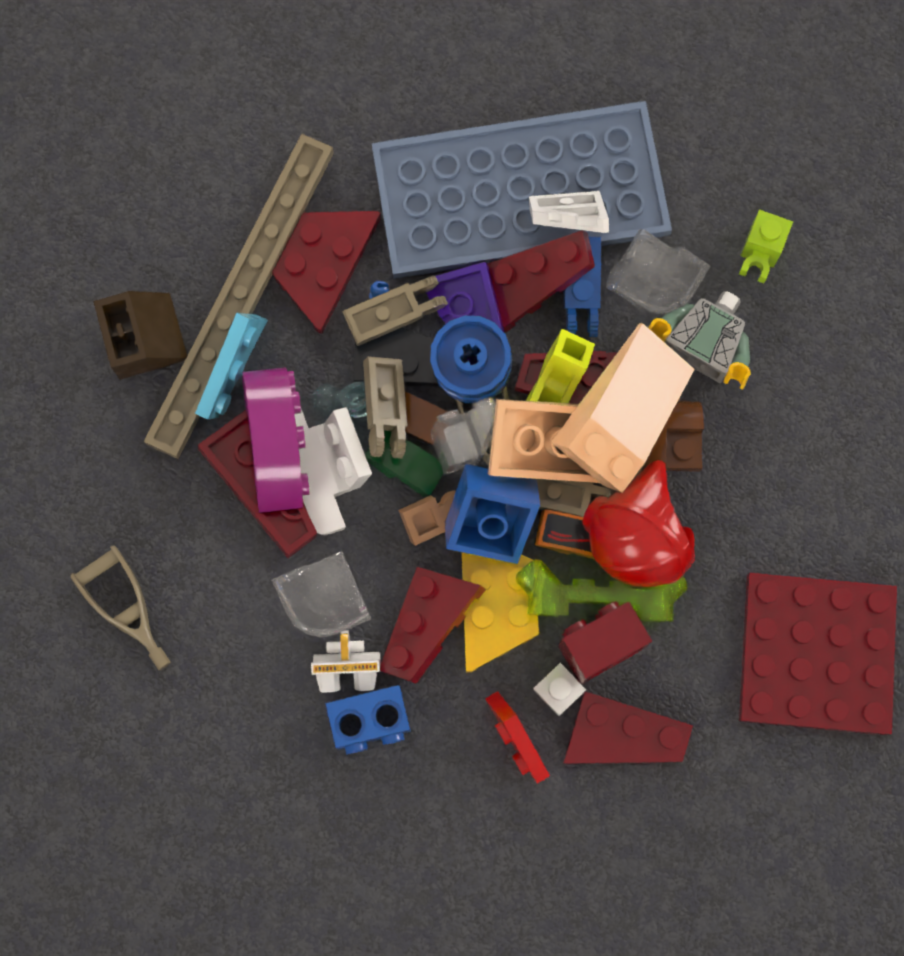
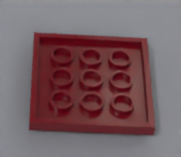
[739,573,897,735]

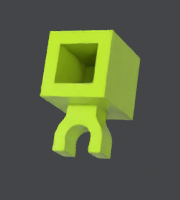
[739,210,793,283]

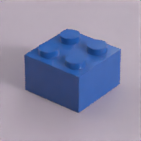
[445,464,540,564]

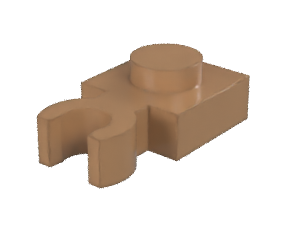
[398,491,456,546]

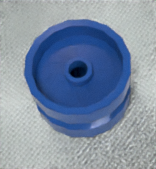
[430,316,512,404]

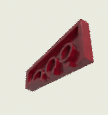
[198,410,317,559]

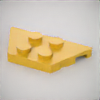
[461,552,539,672]

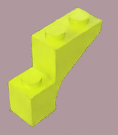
[525,329,595,403]

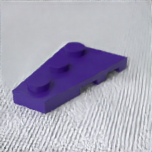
[423,262,504,365]

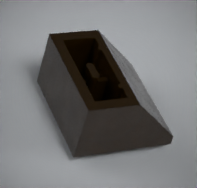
[93,291,188,380]

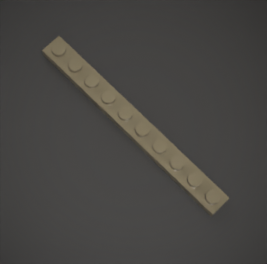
[144,134,334,459]

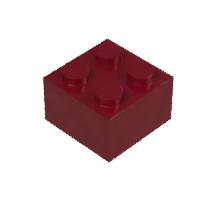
[558,601,652,685]

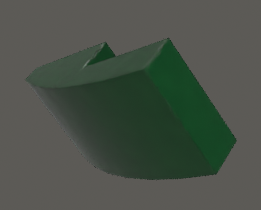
[365,430,447,498]

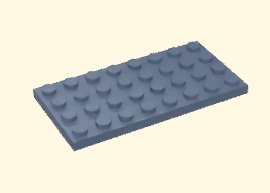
[372,101,672,279]

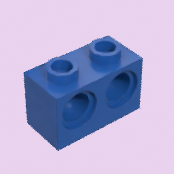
[326,685,411,754]

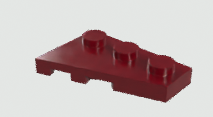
[488,230,595,333]
[563,691,693,764]

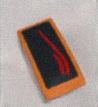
[535,509,595,560]

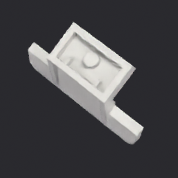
[295,407,372,535]

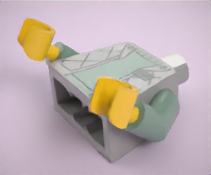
[648,291,750,389]

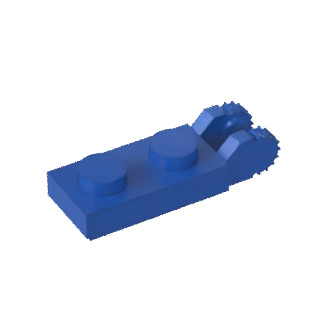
[563,237,601,337]

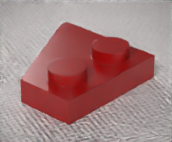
[485,691,550,784]

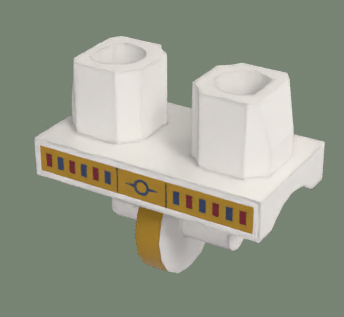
[311,630,381,693]

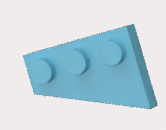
[195,313,268,419]

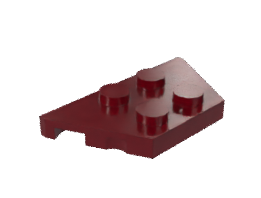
[272,211,381,334]

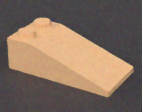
[551,323,695,493]
[488,399,600,483]

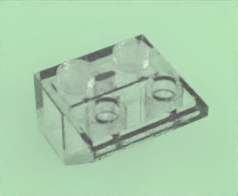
[430,397,505,475]

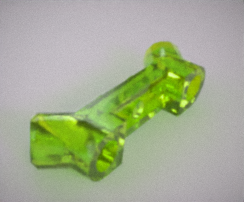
[516,559,687,622]

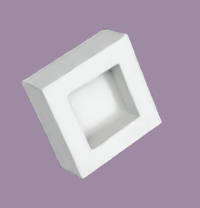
[533,663,586,717]

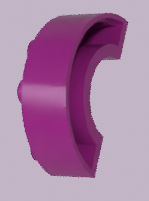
[242,367,310,513]

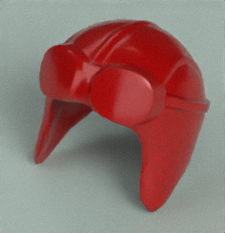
[582,460,695,587]

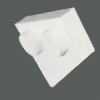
[529,191,609,233]

